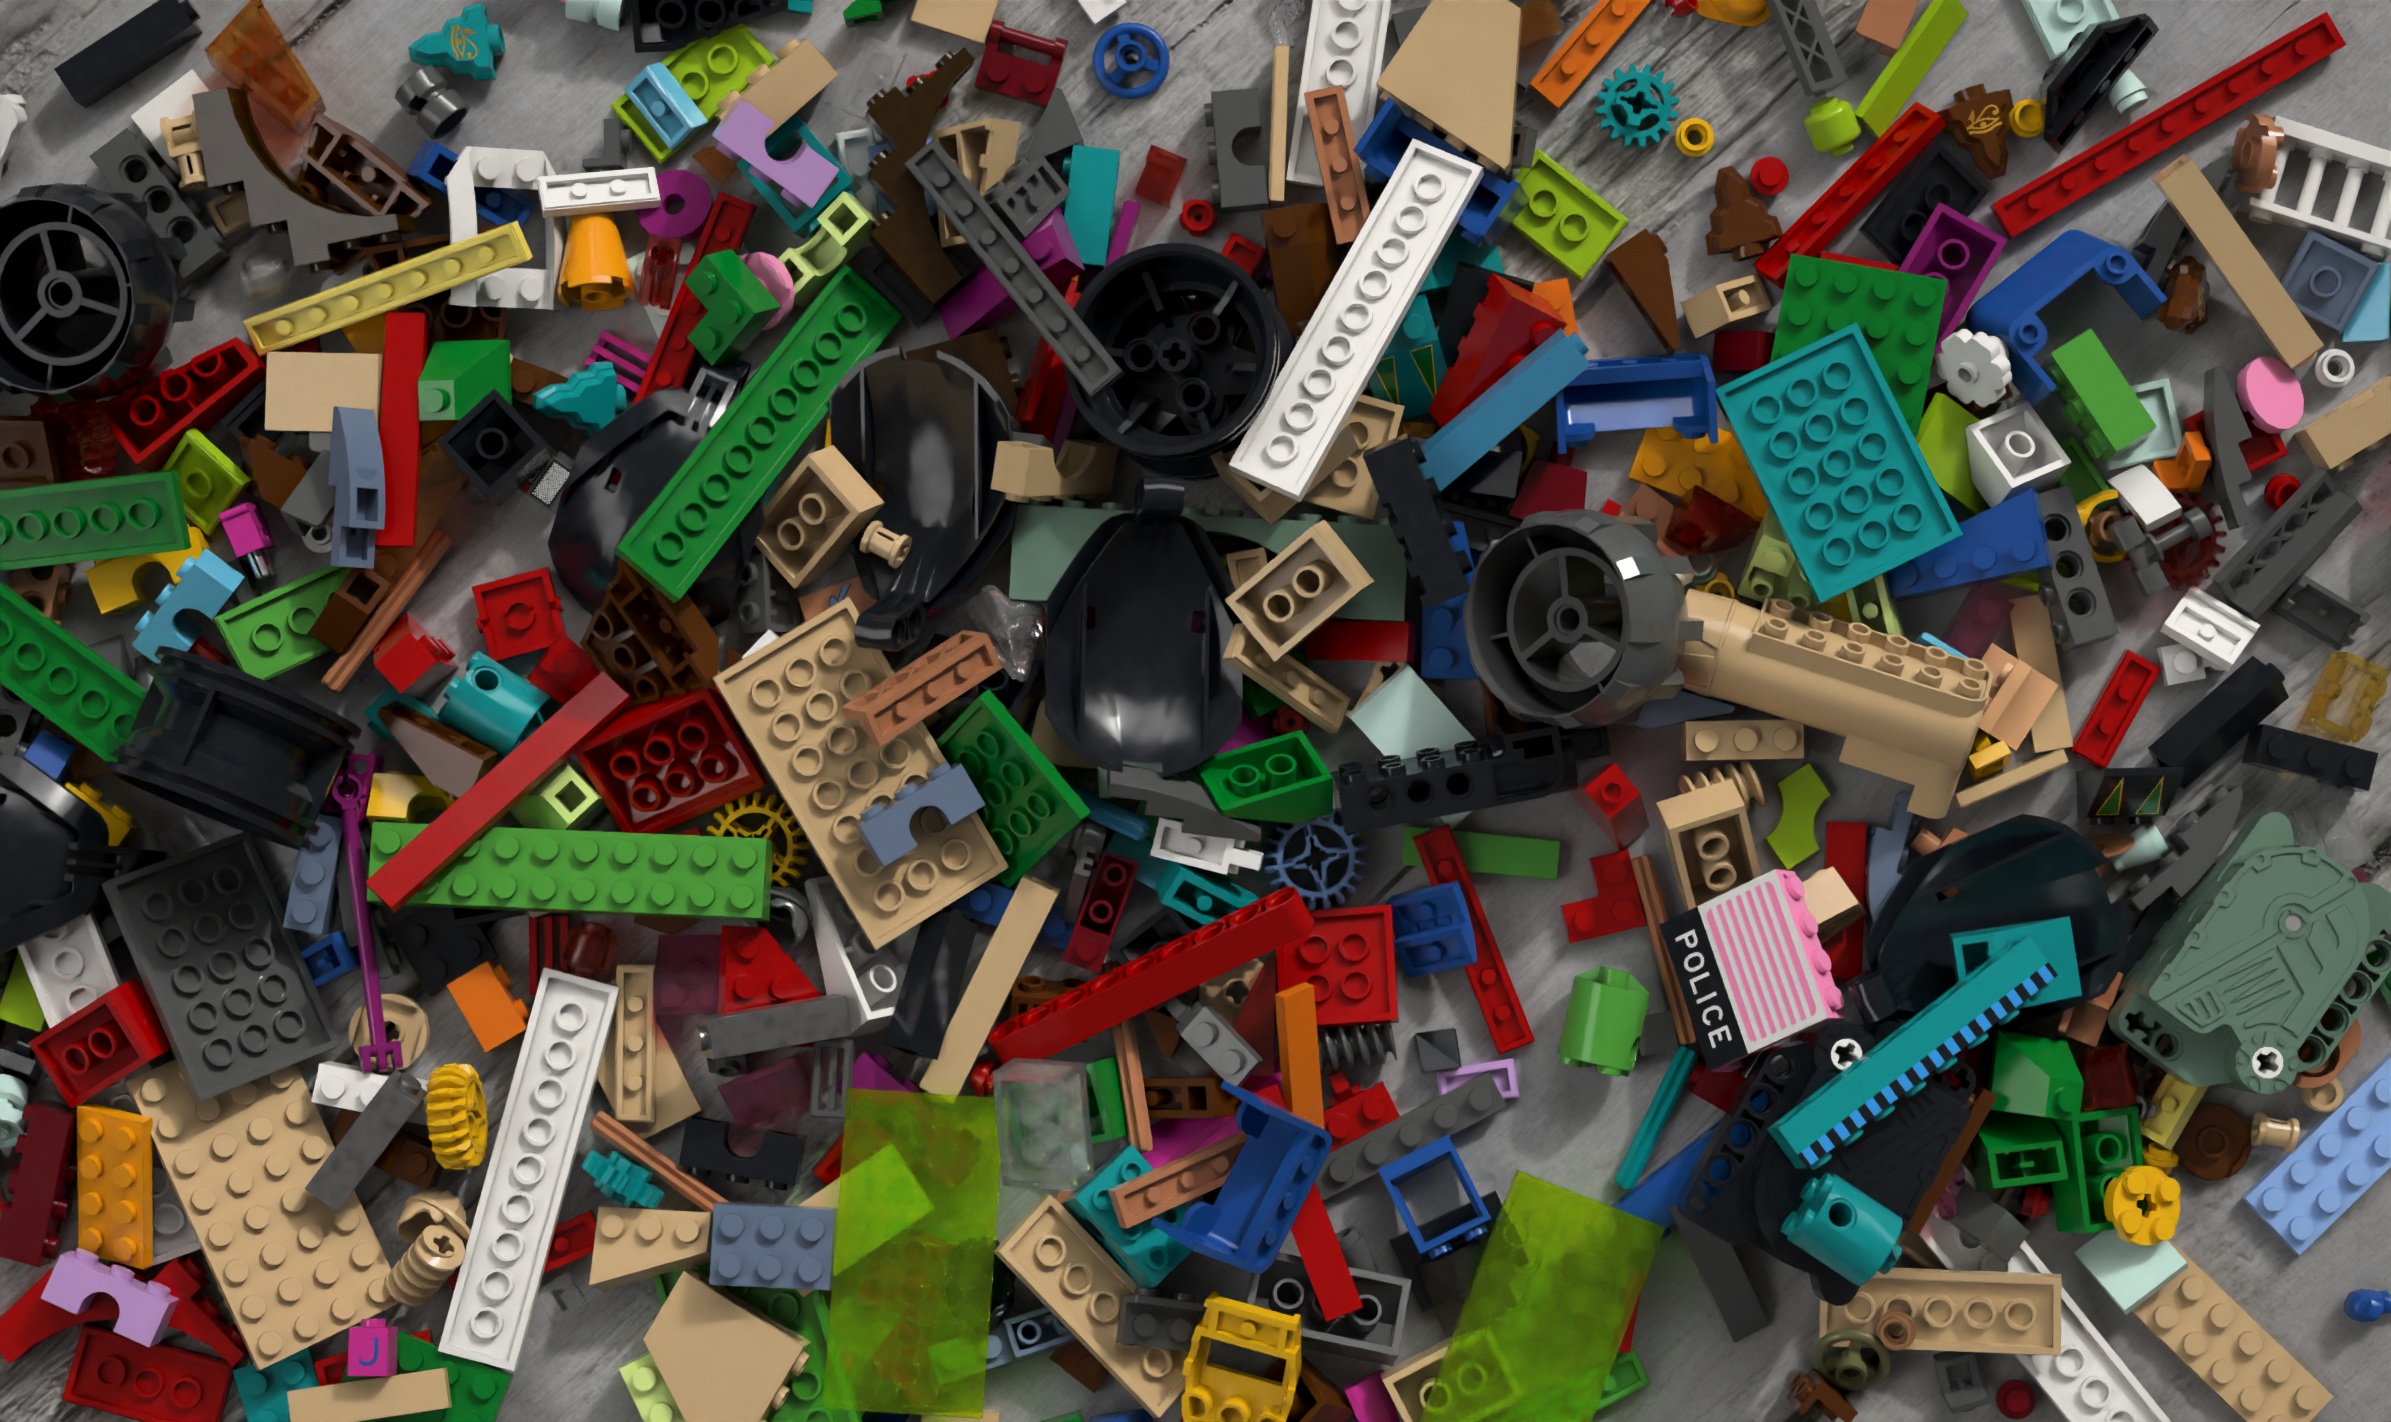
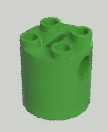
[1557,966,1651,1077]

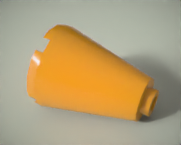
[557,212,636,311]

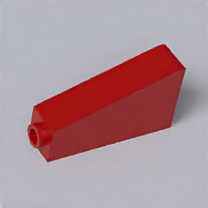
[1570,763,1650,851]

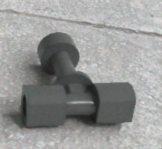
[2107,507,2212,597]

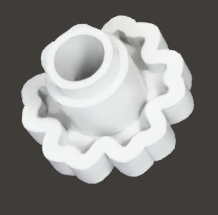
[1935,329,2012,407]

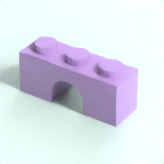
[712,97,840,208]
[41,1248,179,1347]

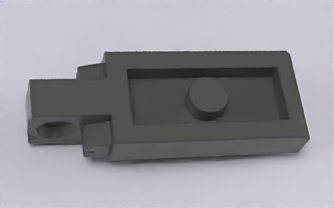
[1165,994,1264,1087]

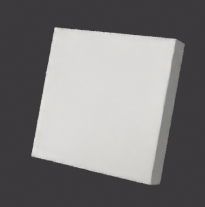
[131,69,210,179]

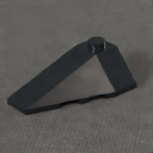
[630,0,788,53]

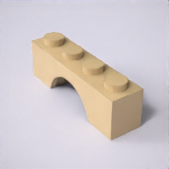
[991,439,1118,503]

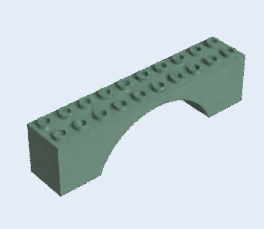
[1009,498,1407,622]

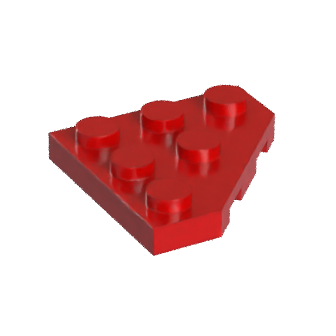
[717,925,822,1047]

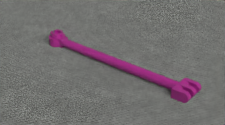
[329,774,403,1074]

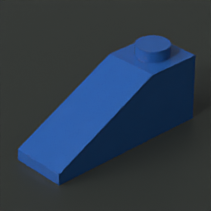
[406,140,536,228]

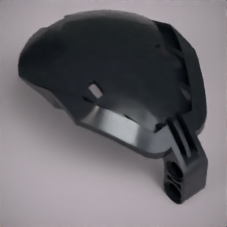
[830,346,1018,652]
[548,359,765,628]
[1045,476,1243,777]
[0,755,167,954]
[1847,814,2130,1039]

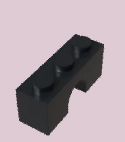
[2242,724,2378,792]
[678,1115,807,1191]

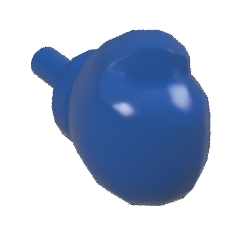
[2344,1288,2391,1322]

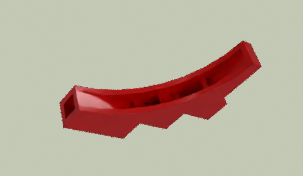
[0,1255,249,1366]

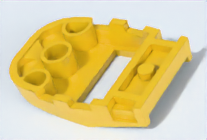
[1181,1291,1302,1422]

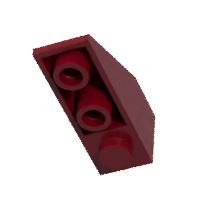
[1062,850,1140,974]

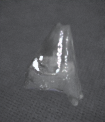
[965,585,1046,682]

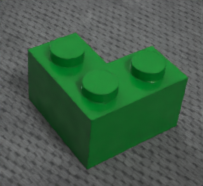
[684,249,782,366]

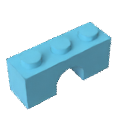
[131,548,245,663]

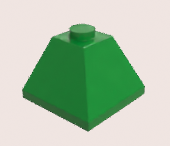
[418,340,512,421]
[1987,1030,2084,1122]

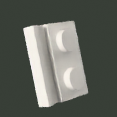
[2160,585,2260,672]

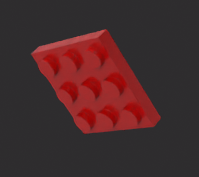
[1276,904,1399,1029]

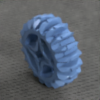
[1263,809,1368,911]

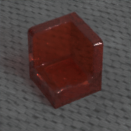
[1135,144,1188,209]

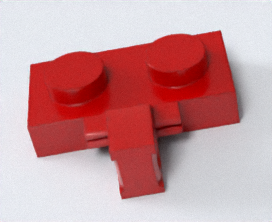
[1323,1069,1400,1152]

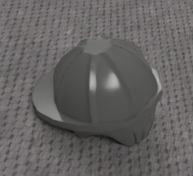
[746,884,813,952]

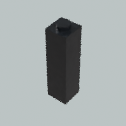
[54,0,203,109]
[2148,656,2289,789]
[884,906,978,1060]

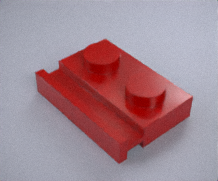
[527,632,600,705]

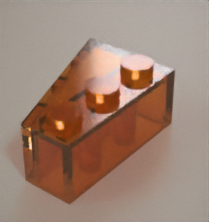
[204,0,326,138]

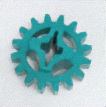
[1594,63,1680,150]
[581,1150,665,1209]

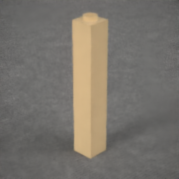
[2151,154,2324,369]
[919,872,1061,1104]

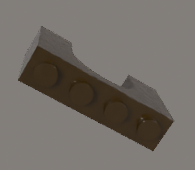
[906,327,1022,417]

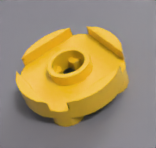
[2104,1166,2181,1245]

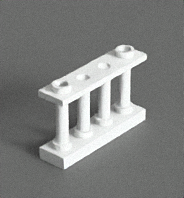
[2238,115,2391,259]

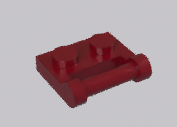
[975,19,1068,108]

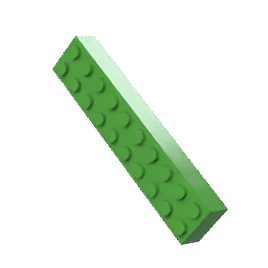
[367,822,774,922]

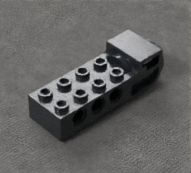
[1330,717,1577,834]

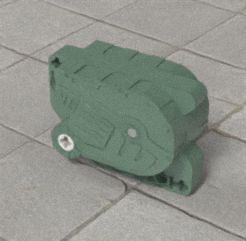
[2108,812,2391,1095]

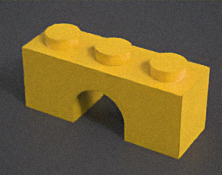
[84,524,213,617]
[366,770,492,829]

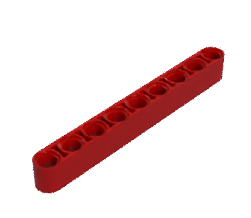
[988,887,1315,1073]

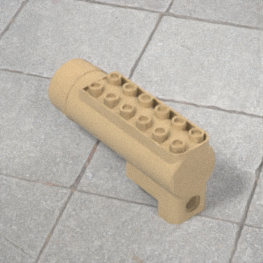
[1677,588,1993,819]

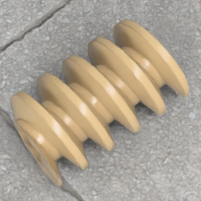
[1677,760,1765,810]
[385,1224,465,1307]

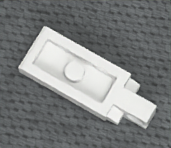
[1150,816,1264,875]

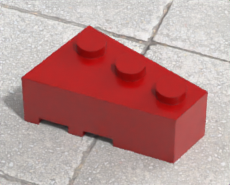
[373,611,459,699]

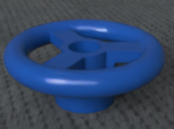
[1093,23,1170,99]

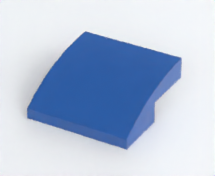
[1386,880,1477,978]

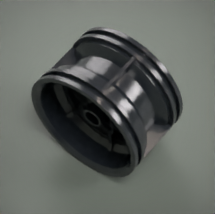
[104,646,362,853]

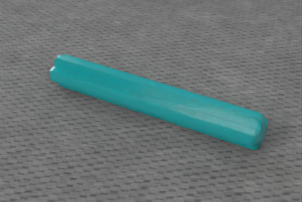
[1614,1045,1698,1191]

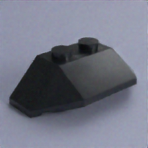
[2039,13,2159,154]

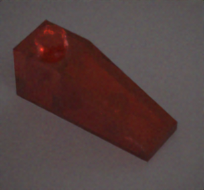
[1232,956,1276,1076]

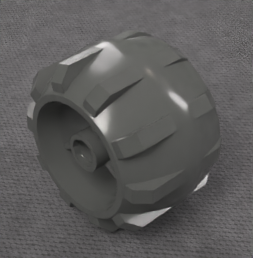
[1463,509,1704,729]

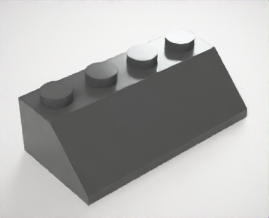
[1245,1252,1411,1366]

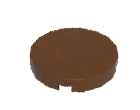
[2172,1103,2252,1181]

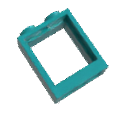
[736,114,861,239]

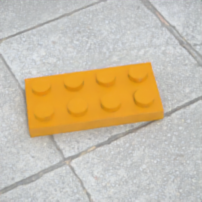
[1627,427,1770,528]
[77,1102,153,1269]

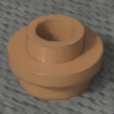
[1876,1311,1916,1351]

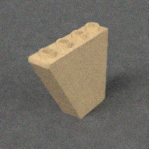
[1376,0,1522,176]
[643,1267,812,1422]

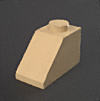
[1680,273,1773,339]

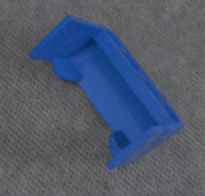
[1353,97,1529,248]
[1966,229,2167,407]
[1553,353,1718,454]
[1151,1080,1332,1274]

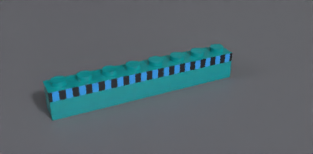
[1767,936,2058,1170]

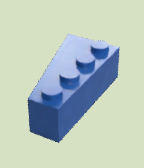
[1886,488,2054,602]
[1418,521,1478,679]

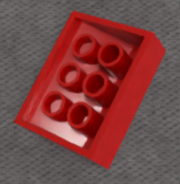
[574,686,767,834]

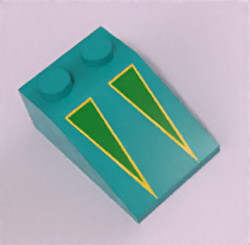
[1369,293,1447,421]

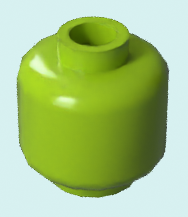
[1803,96,1861,157]

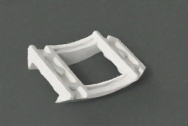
[444,146,567,310]

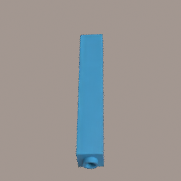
[1421,328,1590,492]

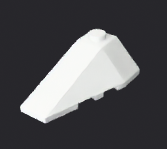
[805,875,908,1040]

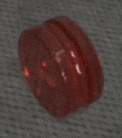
[637,233,683,310]

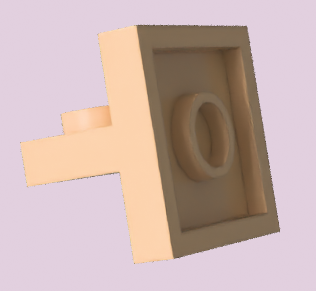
[1979,643,2059,751]

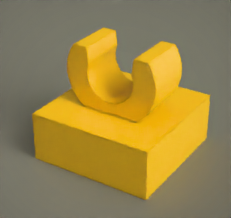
[1967,731,2011,782]

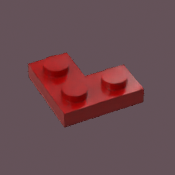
[1560,849,1646,943]

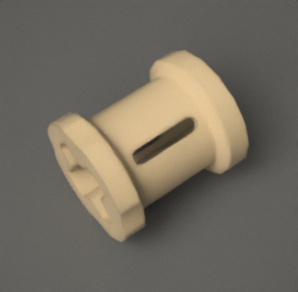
[860,520,912,568]
[2250,1111,2300,1153]

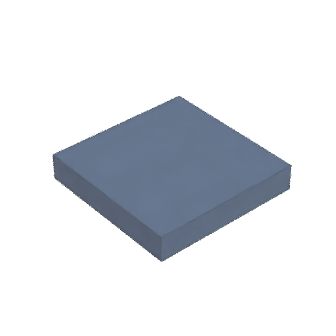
[2279,229,2381,334]

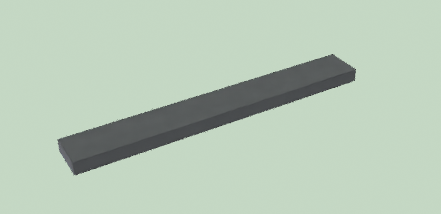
[904,138,1125,400]

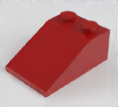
[28,977,171,1109]

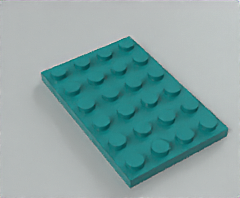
[1716,322,1963,605]

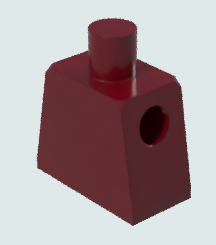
[1507,441,1587,521]

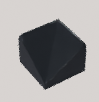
[1415,1027,1462,1073]

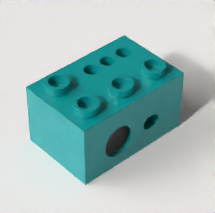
[1061,1144,1193,1289]

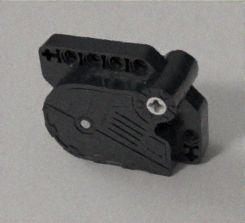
[1677,1020,1976,1306]

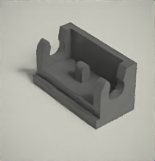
[2272,575,2371,651]

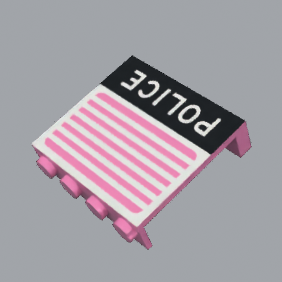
[1660,869,1847,1072]

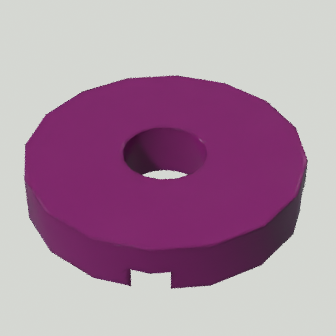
[636,170,715,245]

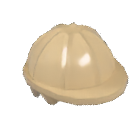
[397,1188,471,1248]

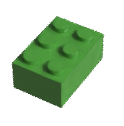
[2041,328,2157,465]

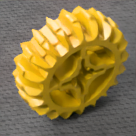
[707,792,811,887]
[425,1063,489,1170]

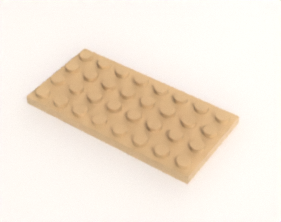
[711,597,1009,950]
[125,1059,400,1371]

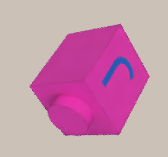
[347,1318,398,1376]

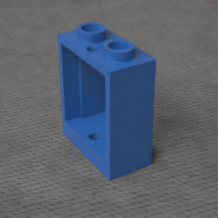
[1378,1134,1492,1260]

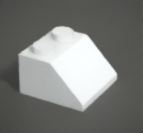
[1965,401,2072,508]

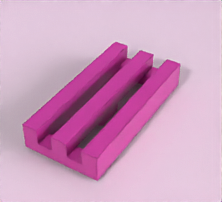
[584,330,652,393]

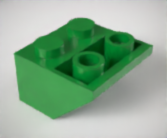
[1970,1110,2069,1192]

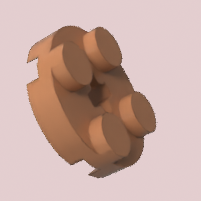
[2232,114,2284,194]

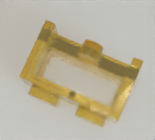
[2300,652,2389,743]

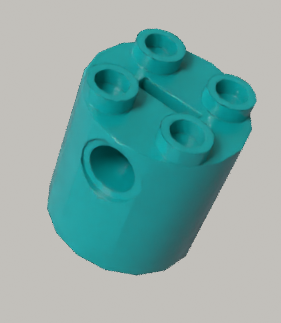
[438,651,553,759]
[1781,1172,1903,1286]

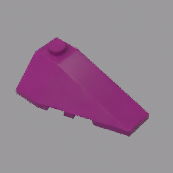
[938,204,1085,340]

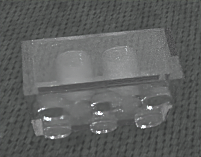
[992,1058,1095,1192]

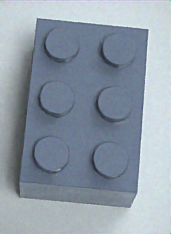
[709,1202,838,1290]

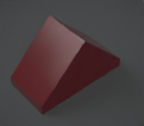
[1712,330,1775,375]

